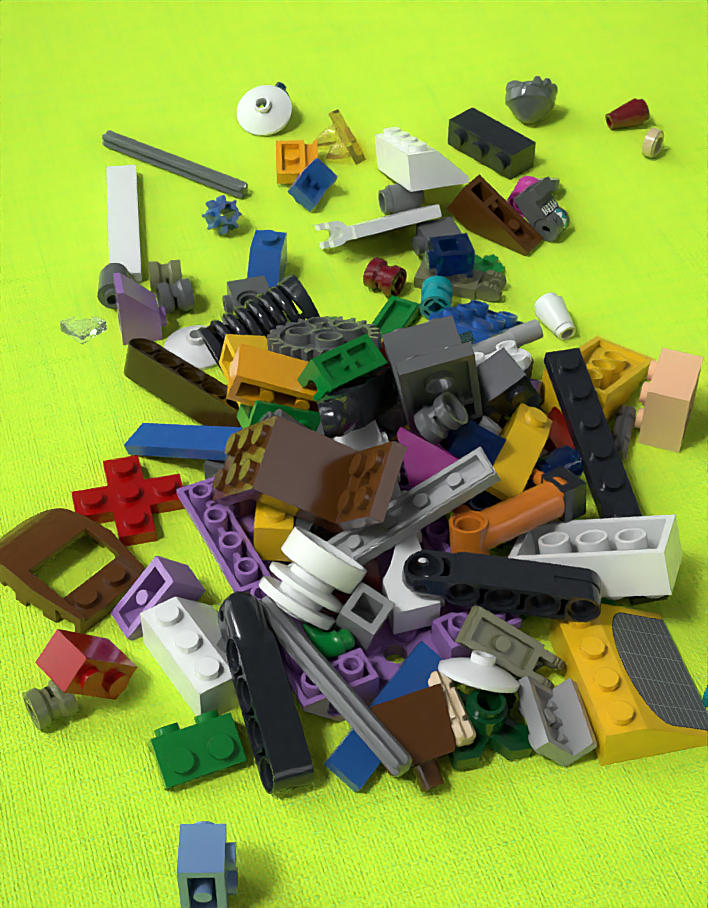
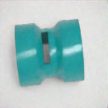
[420,276,453,319]

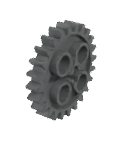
[267,316,381,362]

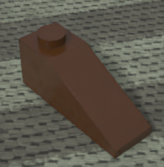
[446,174,544,256]

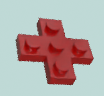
[72,455,185,547]

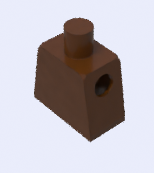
[370,683,456,793]

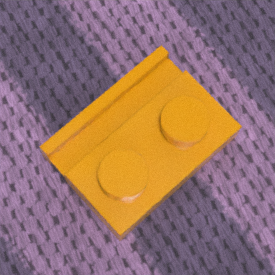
[276,140,318,185]

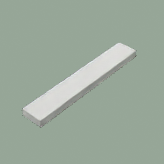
[106,165,142,282]

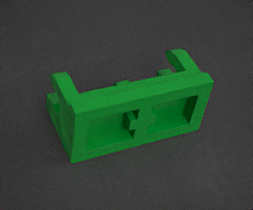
[297,333,388,401]

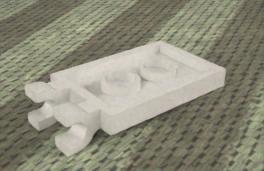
[315,204,442,249]

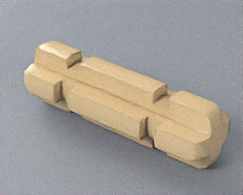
[428,671,476,747]

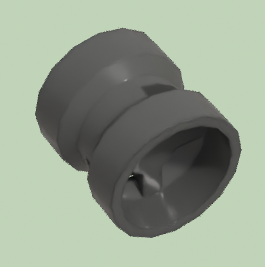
[155,278,195,315]
[414,392,468,444]

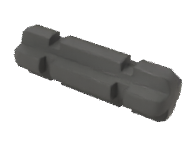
[612,404,636,461]

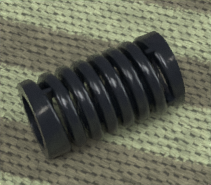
[198,274,320,375]

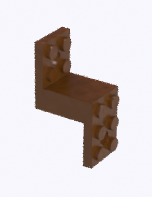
[212,415,407,532]

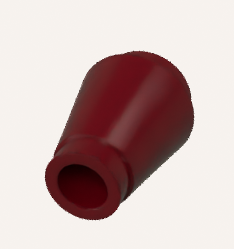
[605,98,650,130]

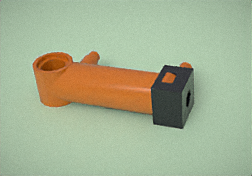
[449,466,586,555]

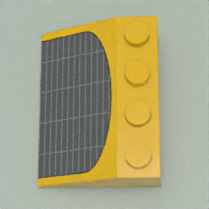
[549,603,708,766]

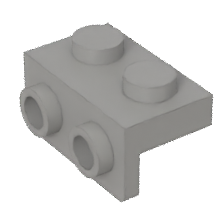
[517,675,597,767]

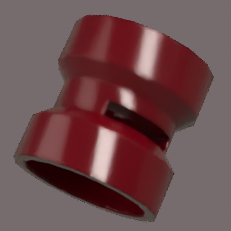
[363,257,407,297]

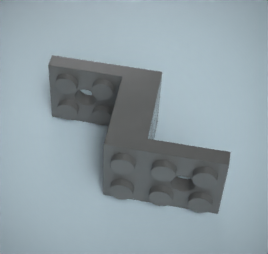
[382,315,483,434]

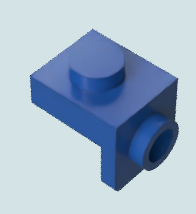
[288,158,338,212]

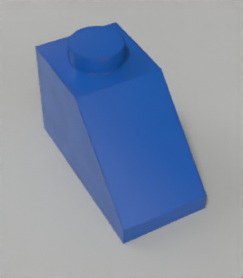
[247,230,287,287]

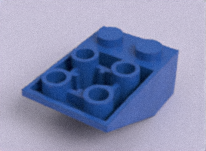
[429,300,523,345]

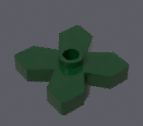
[448,687,533,769]

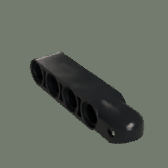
[317,368,397,438]
[402,549,601,622]
[218,591,314,794]

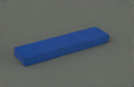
[124,423,242,461]
[324,641,444,792]

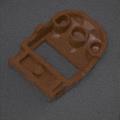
[0,508,146,634]

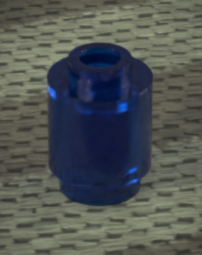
[529,445,583,487]

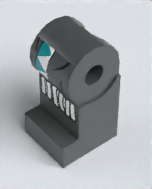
[514,176,570,242]

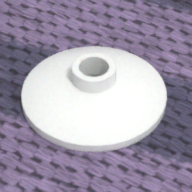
[237,85,292,136]
[164,325,217,371]
[438,650,520,693]

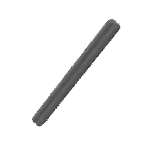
[102,130,248,199]
[258,596,413,777]

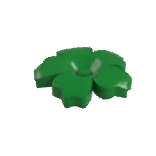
[467,254,505,274]

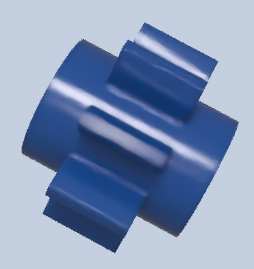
[202,195,242,235]

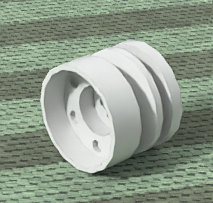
[258,526,367,630]

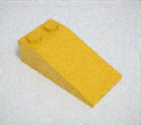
[539,336,656,423]

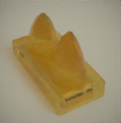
[315,109,366,165]

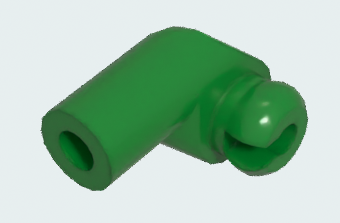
[302,623,355,658]

